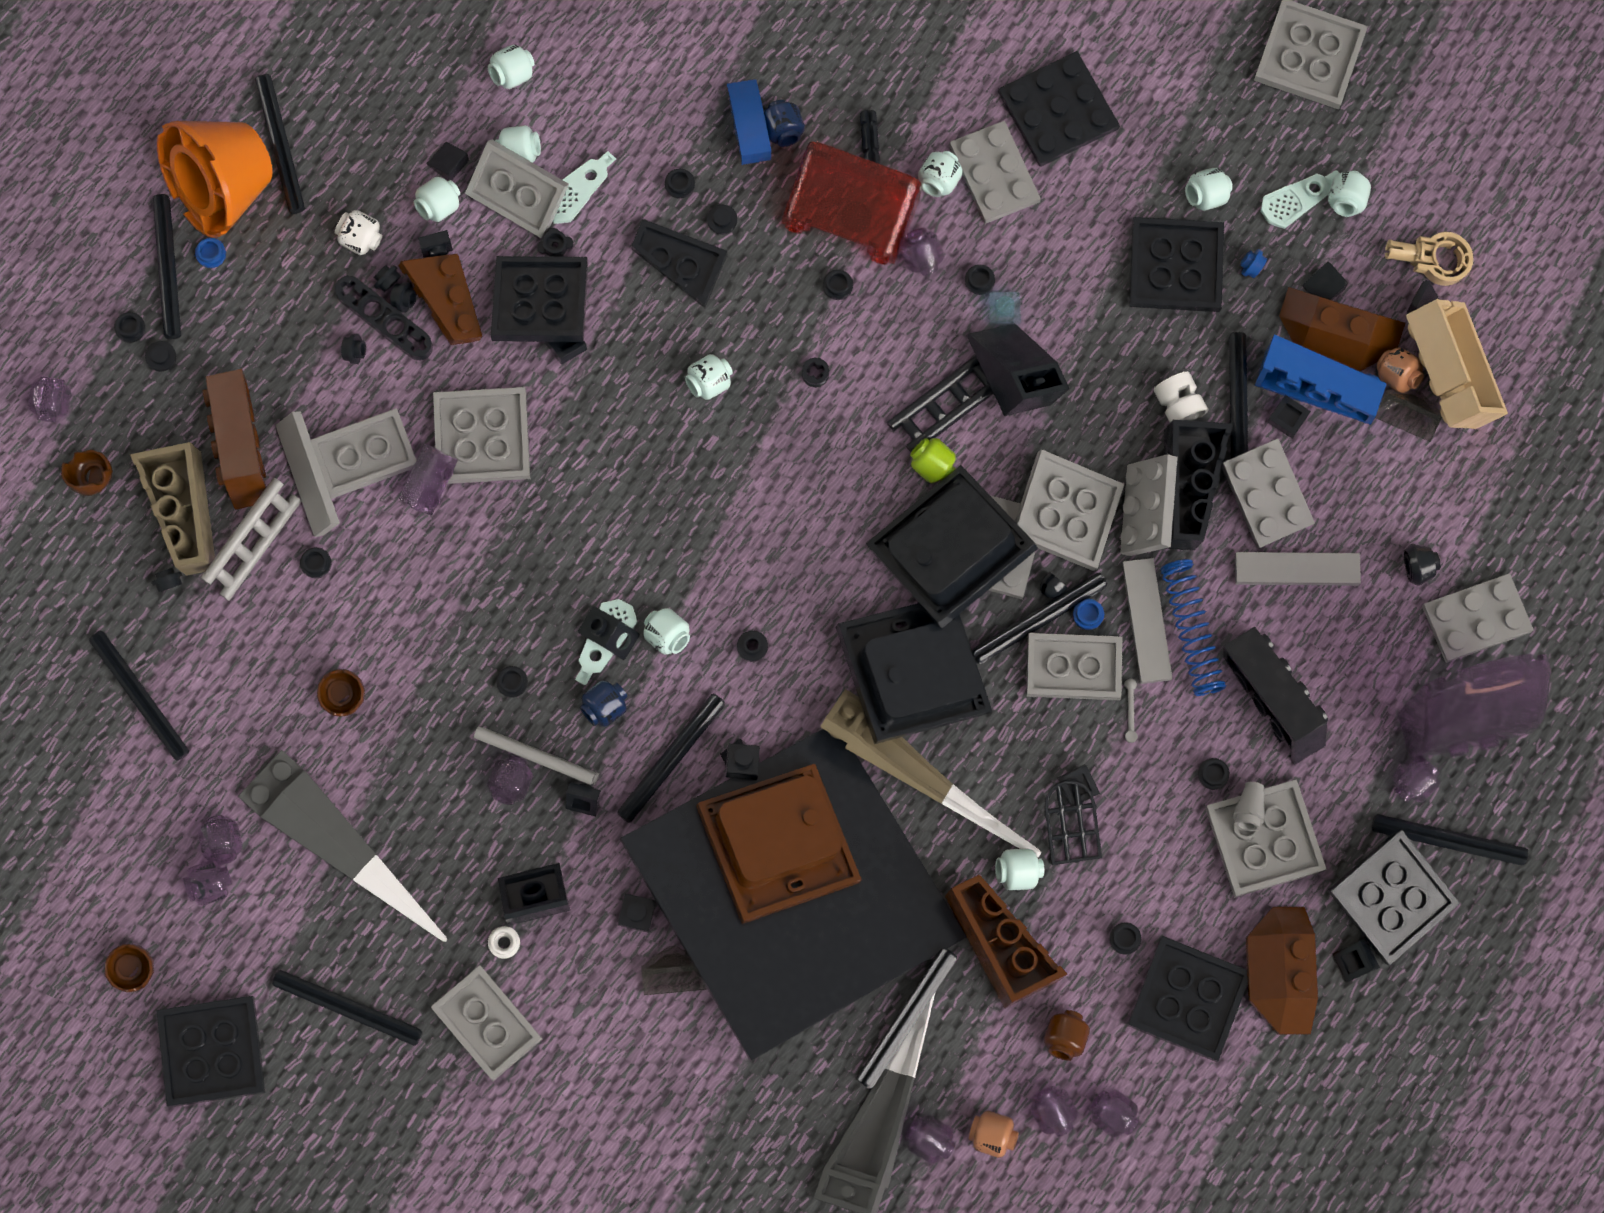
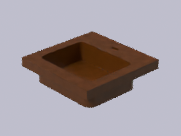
[696,764,862,924]

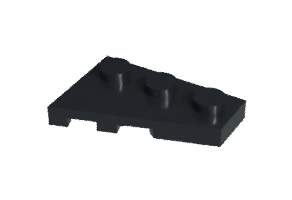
[631,219,728,308]

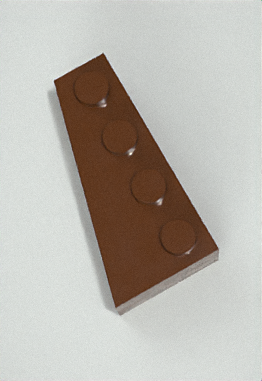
[202,369,267,510]
[945,874,1067,1009]

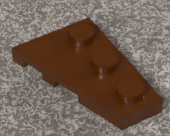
[398,253,483,345]

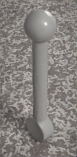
[1124,678,1138,743]

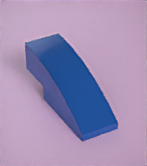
[727,79,771,165]

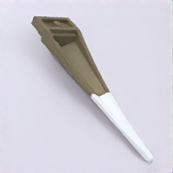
[821,689,1041,858]

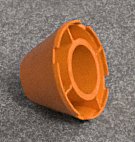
[157,121,272,238]

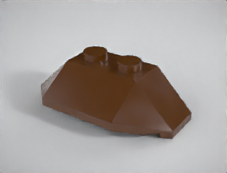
[1279,287,1406,372]
[1246,907,1318,1035]

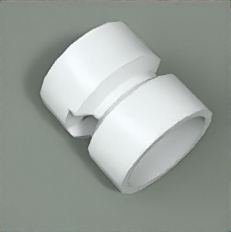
[1154,371,1208,422]

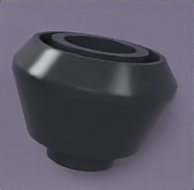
[1404,544,1441,586]

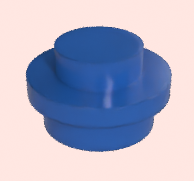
[195,238,226,268]
[1240,249,1267,278]
[1073,599,1104,630]

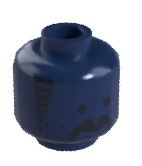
[764,100,805,147]
[580,680,628,727]

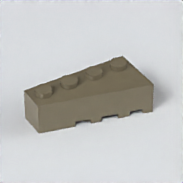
[130,442,215,576]

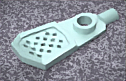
[552,151,616,224]
[1260,170,1340,229]
[575,599,638,685]

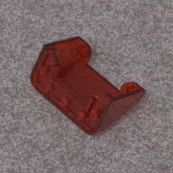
[782,142,922,265]

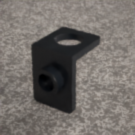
[578,606,640,660]

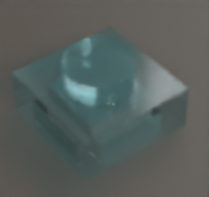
[989,292,1021,325]

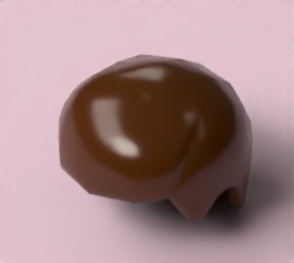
[61,450,113,496]
[317,669,365,717]
[104,943,154,992]

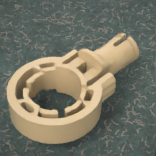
[1385,232,1473,286]

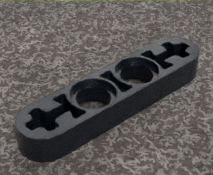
[335,275,433,361]

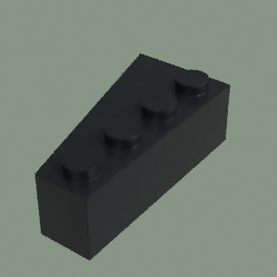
[1164,419,1233,550]
[1223,627,1328,765]

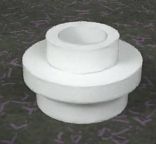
[488,926,520,959]

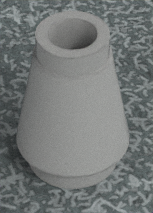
[1233,782,1264,831]

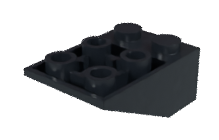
[966,323,1070,416]

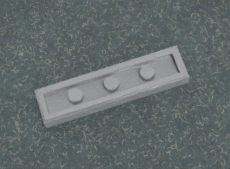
[275,411,340,537]
[1235,552,1361,586]
[1122,558,1172,684]

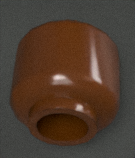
[1044,1010,1090,1061]

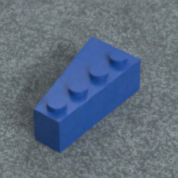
[1254,334,1387,425]

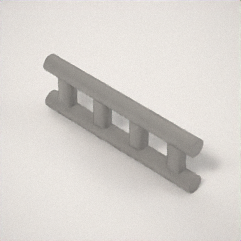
[200,478,302,601]
[474,726,599,785]

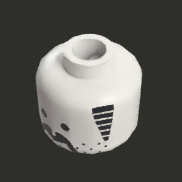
[335,210,382,255]

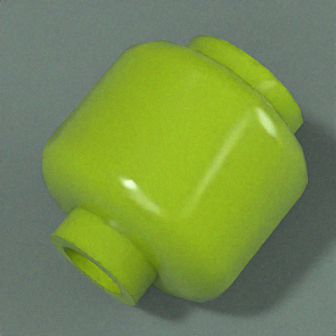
[910,438,956,483]

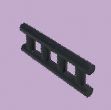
[887,355,994,452]

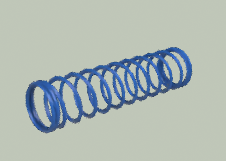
[1160,559,1227,696]

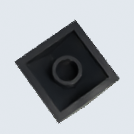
[498,863,571,926]

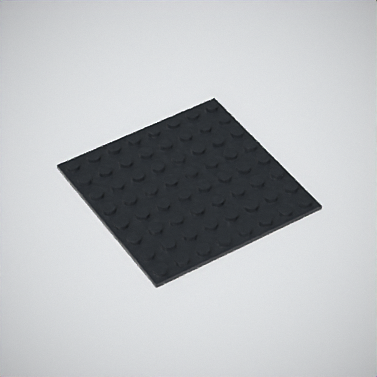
[620,729,967,1062]

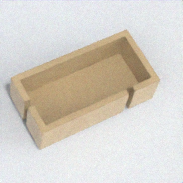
[1406,299,1508,429]

